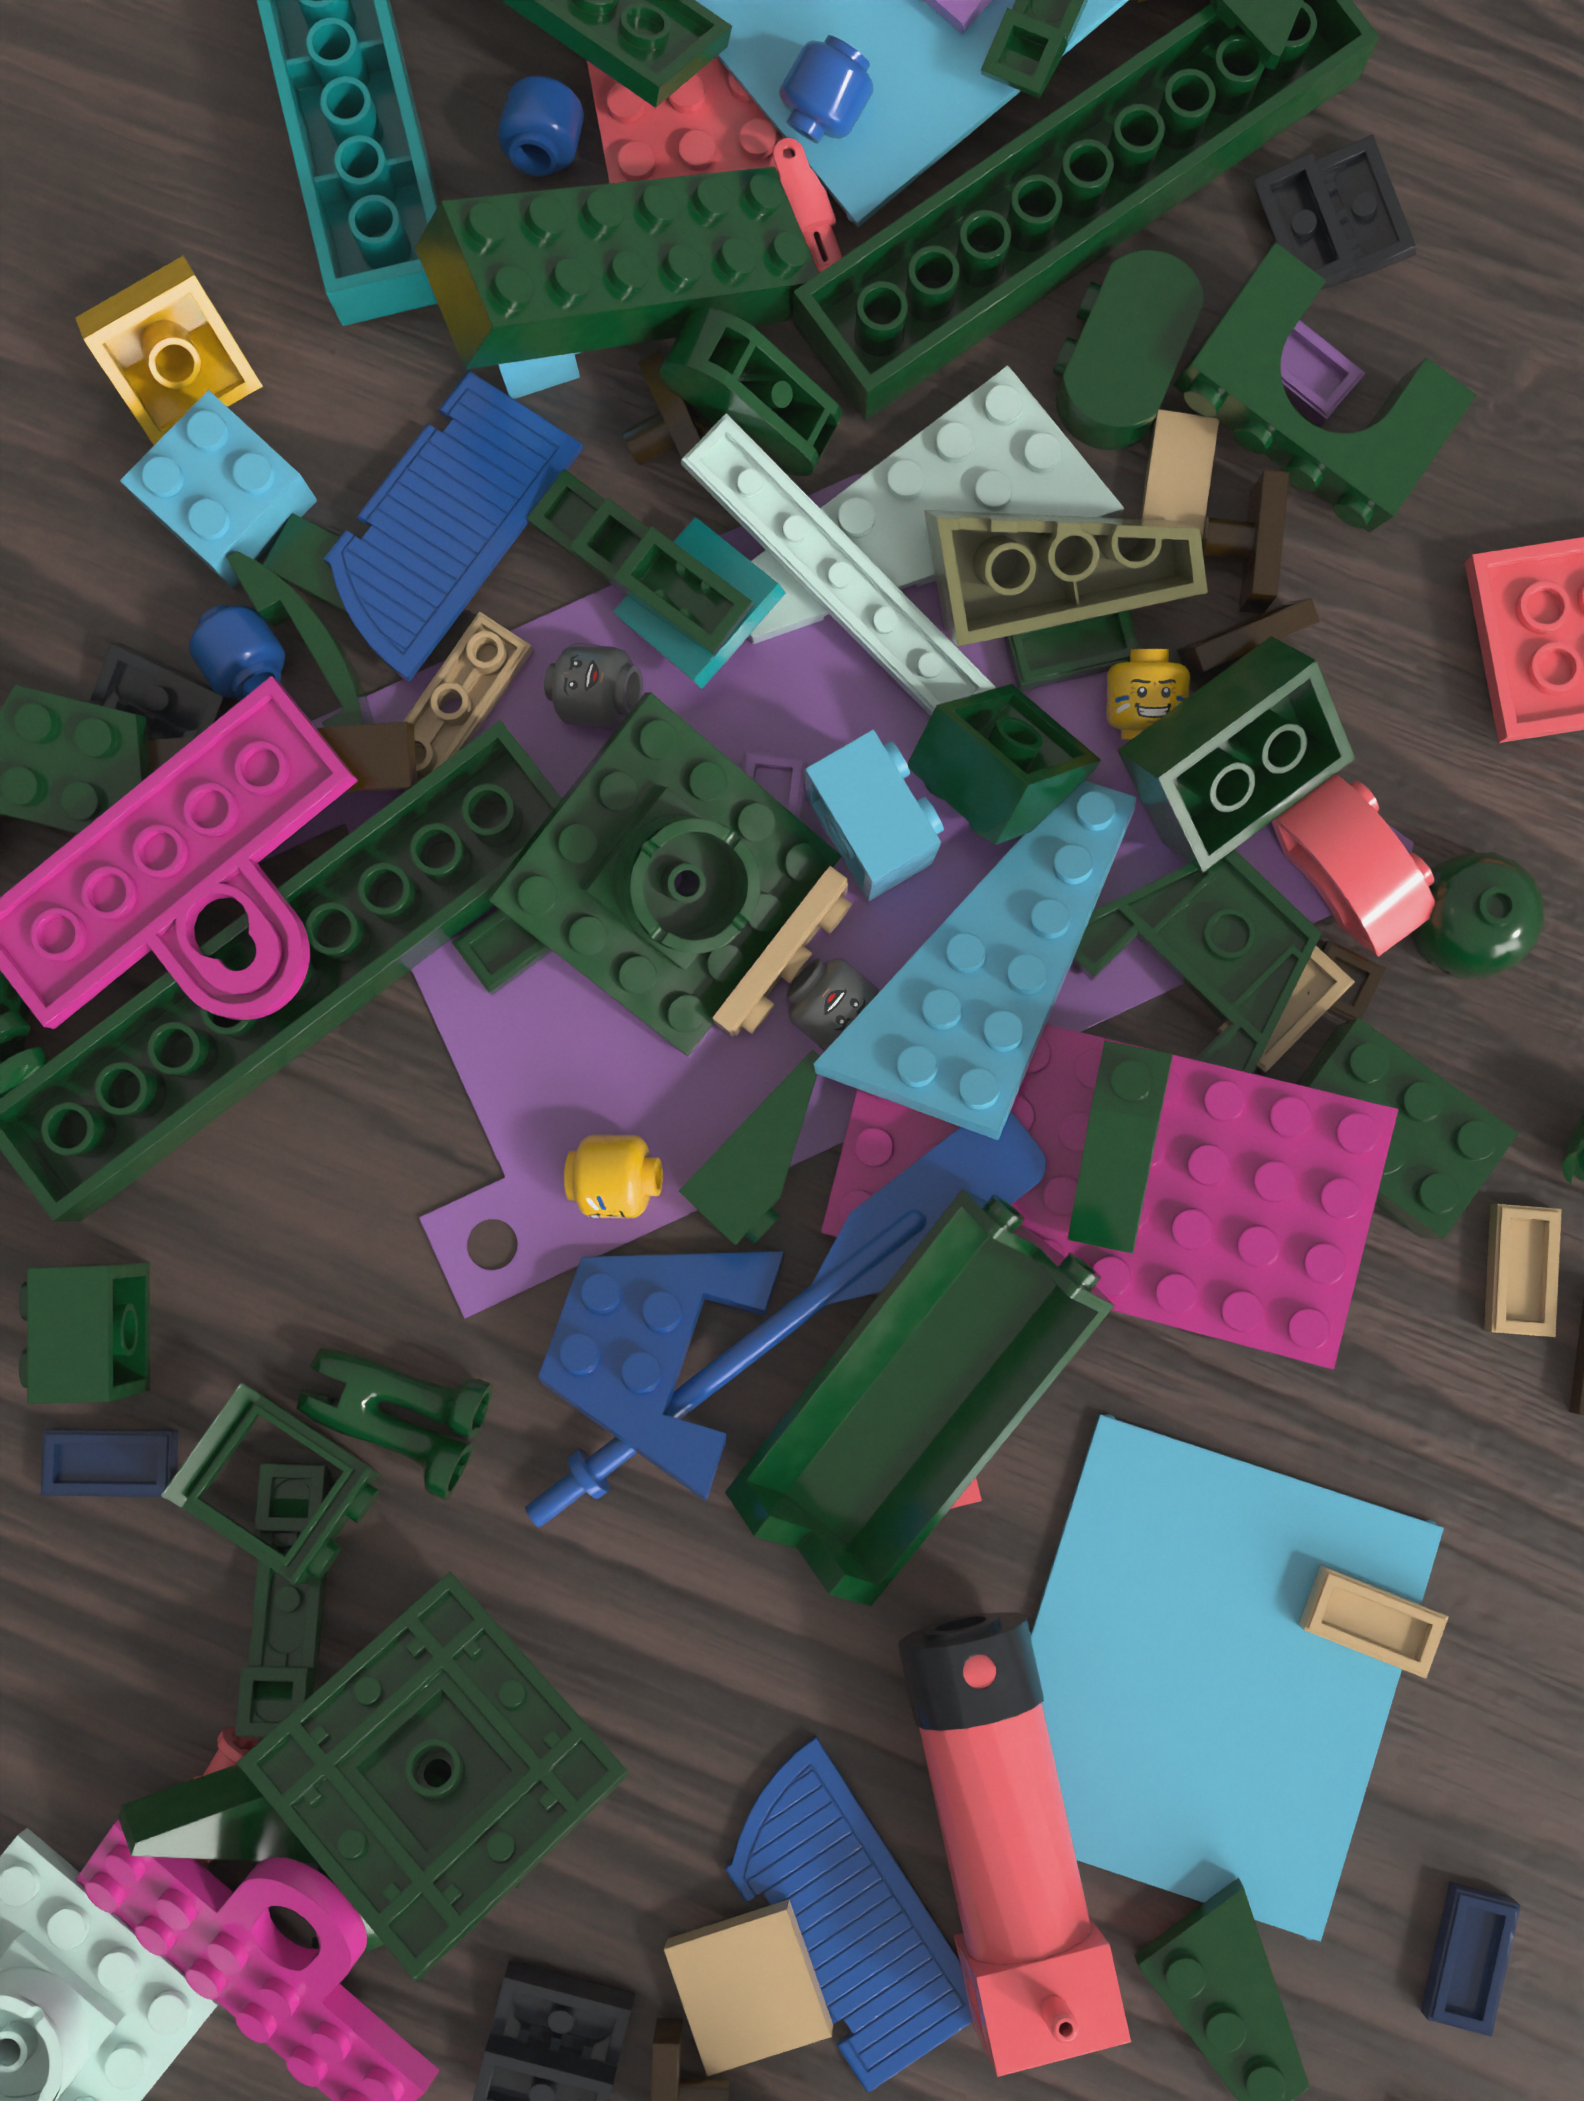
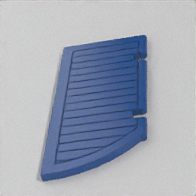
[323,371,583,682]
[724,1735,972,2093]

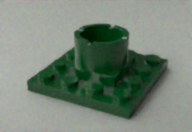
[485,692,842,1056]
[237,1571,629,1982]

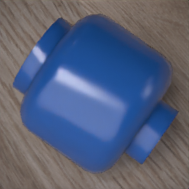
[779,35,874,144]
[497,76,584,177]
[189,605,285,700]

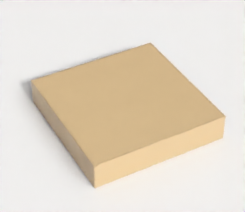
[664,1899,833,2077]

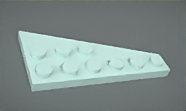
[748,366,1124,644]

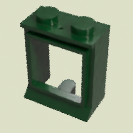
[161,1383,380,1585]

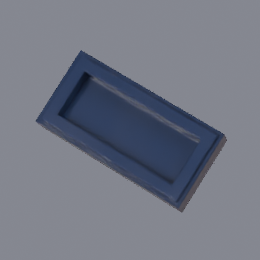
[40,1428,178,1497]
[1421,1882,1521,2037]

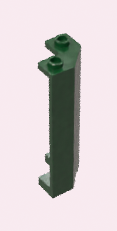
[725,1189,1115,1606]

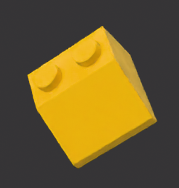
[75,255,263,445]

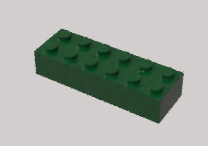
[415,167,819,369]

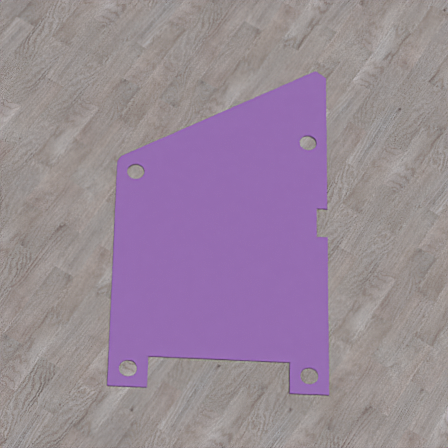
[260,474,1414,1319]

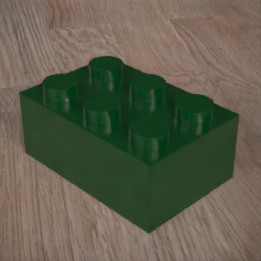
[1117,636,1355,872]
[1296,1018,1519,1239]

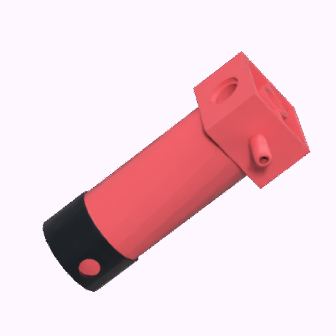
[898,1612,1131,2077]

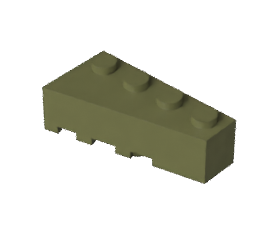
[924,510,1208,647]

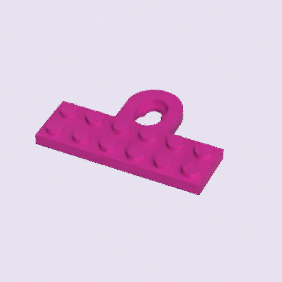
[0,676,358,1029]
[76,1819,440,2101]

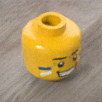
[1106,649,1190,739]
[564,1134,663,1218]

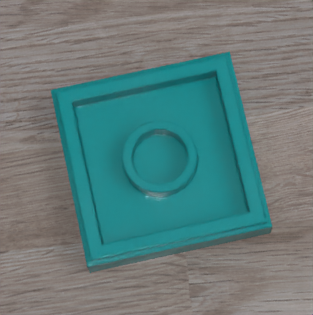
[613,517,786,689]

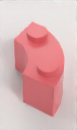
[1271,774,1436,957]

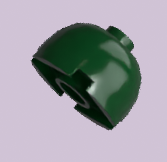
[1410,852,1545,979]

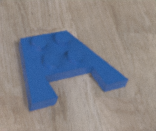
[538,1251,784,1502]

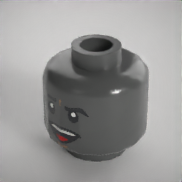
[544,643,643,730]
[786,958,879,1051]

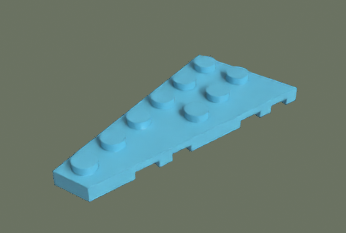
[813,780,1136,1140]

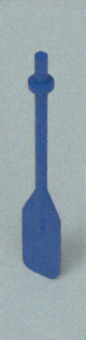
[525,1112,1047,1527]

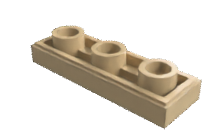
[403,611,534,782]
[712,866,852,1037]

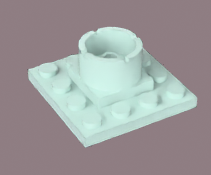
[0,1828,219,2101]

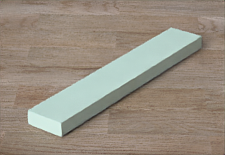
[681,414,996,716]

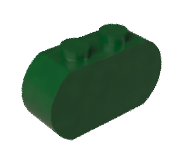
[1052,250,1205,450]
[660,307,842,476]

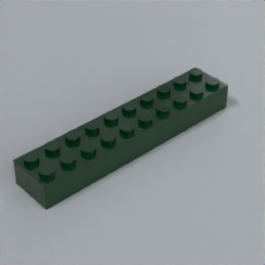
[793,0,1380,421]
[0,720,562,1222]

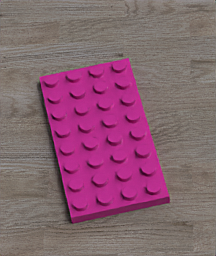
[821,985,1399,1370]

